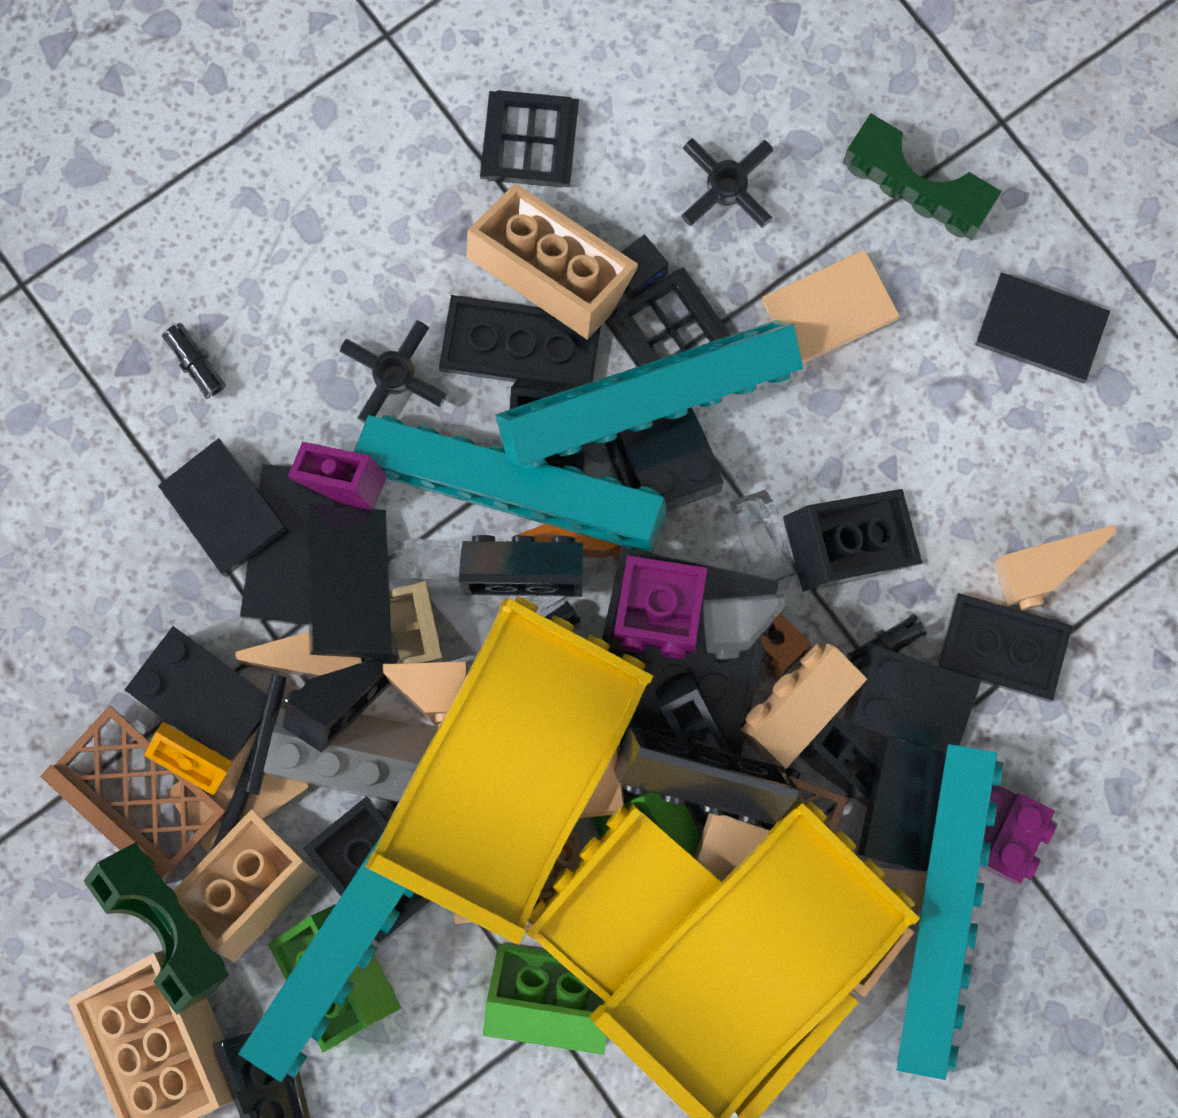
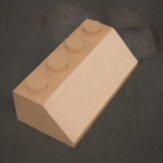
[466,183,638,340]

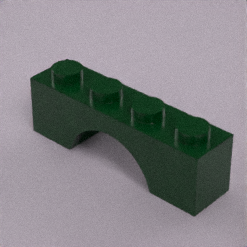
[843,113,1002,241]
[84,842,229,1015]

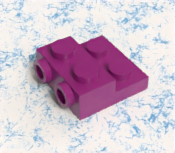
[614,555,707,659]
[980,785,1057,884]

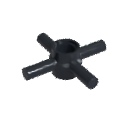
[681,138,774,228]
[340,320,447,424]

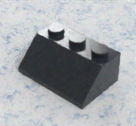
[459,535,583,597]

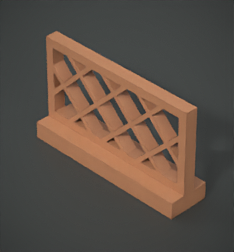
[40,705,226,884]

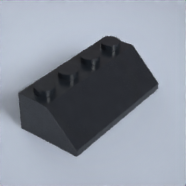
[614,725,800,826]

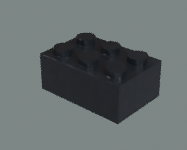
[303,796,434,944]

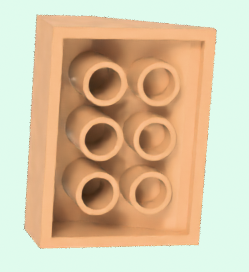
[67,951,234,1118]

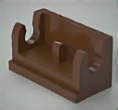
[760,612,812,682]

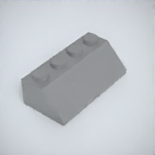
[263,697,437,804]

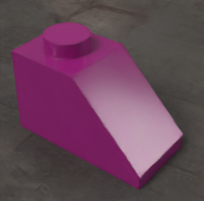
[288,441,387,511]

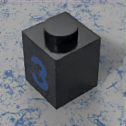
[621,234,669,300]

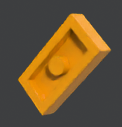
[144,722,233,796]

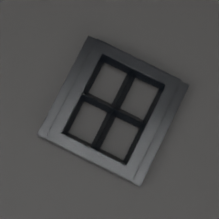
[480,90,579,188]
[608,267,731,366]

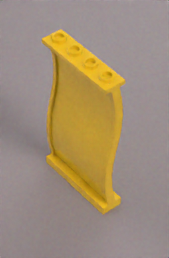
[365,596,653,945]
[589,800,920,1118]
[525,802,859,1118]

